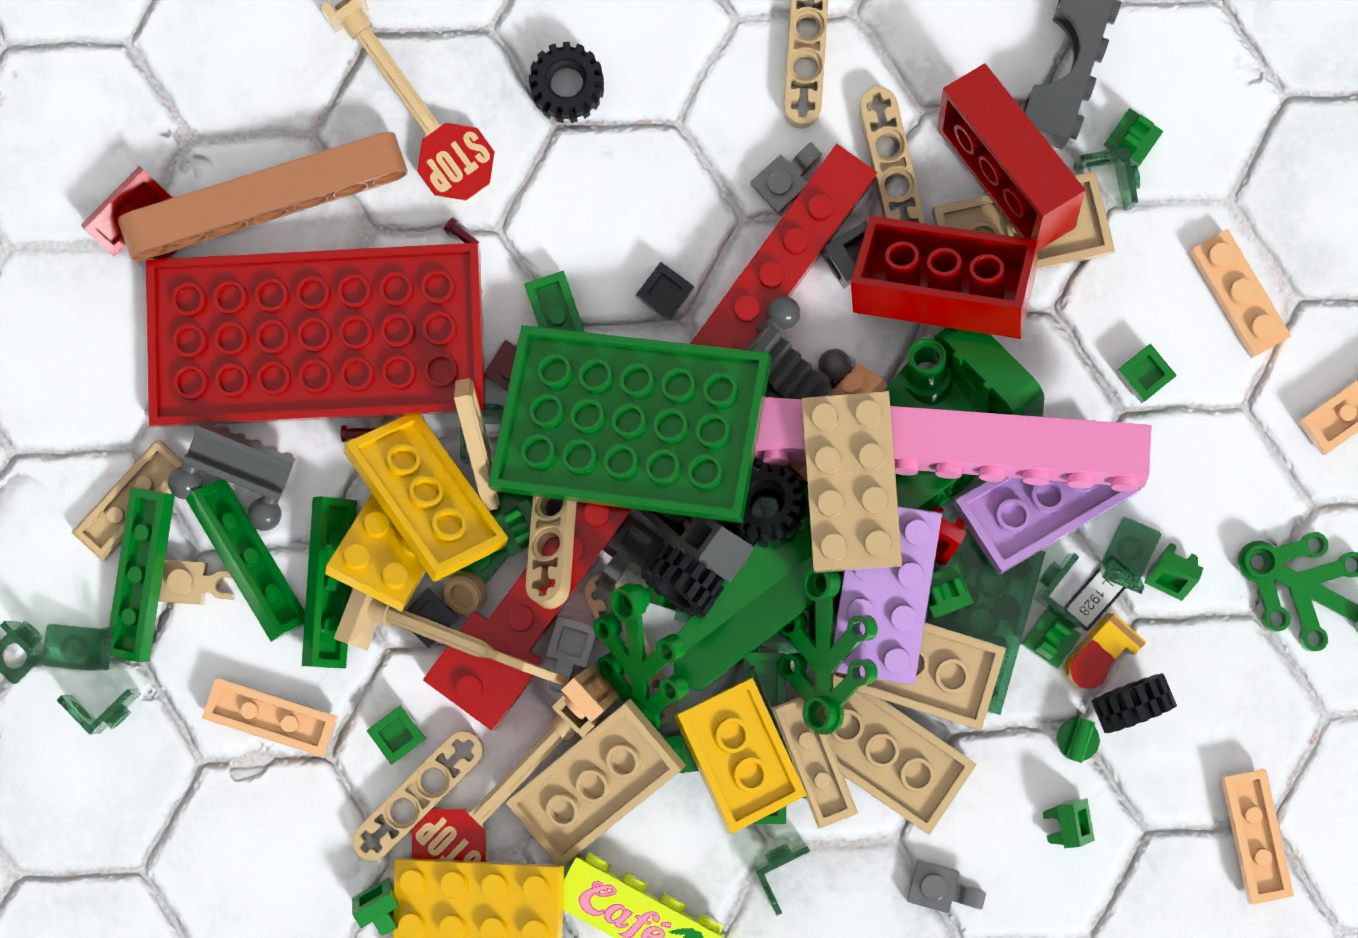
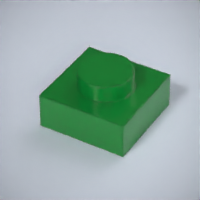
[1115,343,1177,404]
[366,705,427,765]

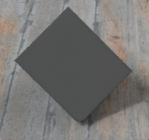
[821,221,867,289]

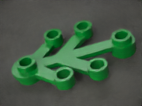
[1237,532,1358,652]
[778,567,878,735]
[593,583,689,732]

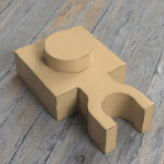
[159,560,234,605]

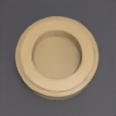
[443,571,488,616]

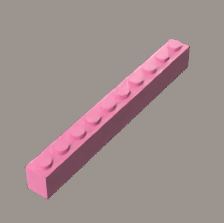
[754,397,1152,492]

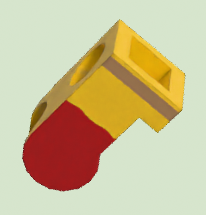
[1064,613,1146,689]

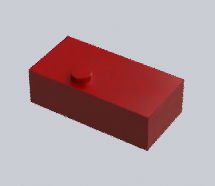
[937,63,1086,250]
[850,216,1038,339]

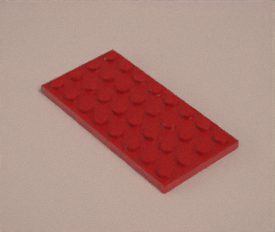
[146,243,486,427]

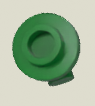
[1056,717,1100,763]

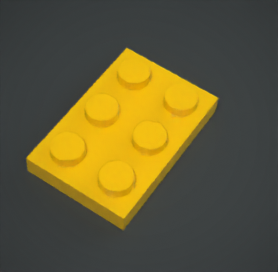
[325,494,426,612]
[673,678,807,834]

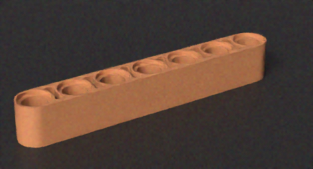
[118,132,408,261]

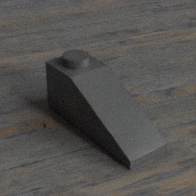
[638,510,755,583]

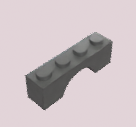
[1023,0,1122,149]

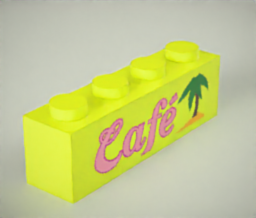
[563,852,728,938]

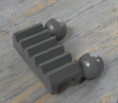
[738,296,851,400]
[168,420,296,531]

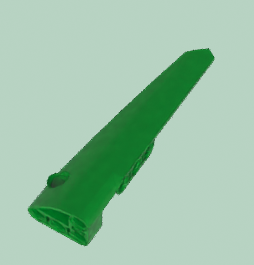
[674,327,1045,690]

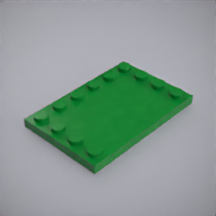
[488,325,772,523]

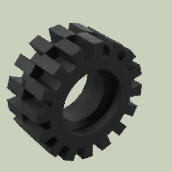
[529,42,604,123]
[733,464,809,548]
[641,543,724,618]
[1091,673,1177,734]

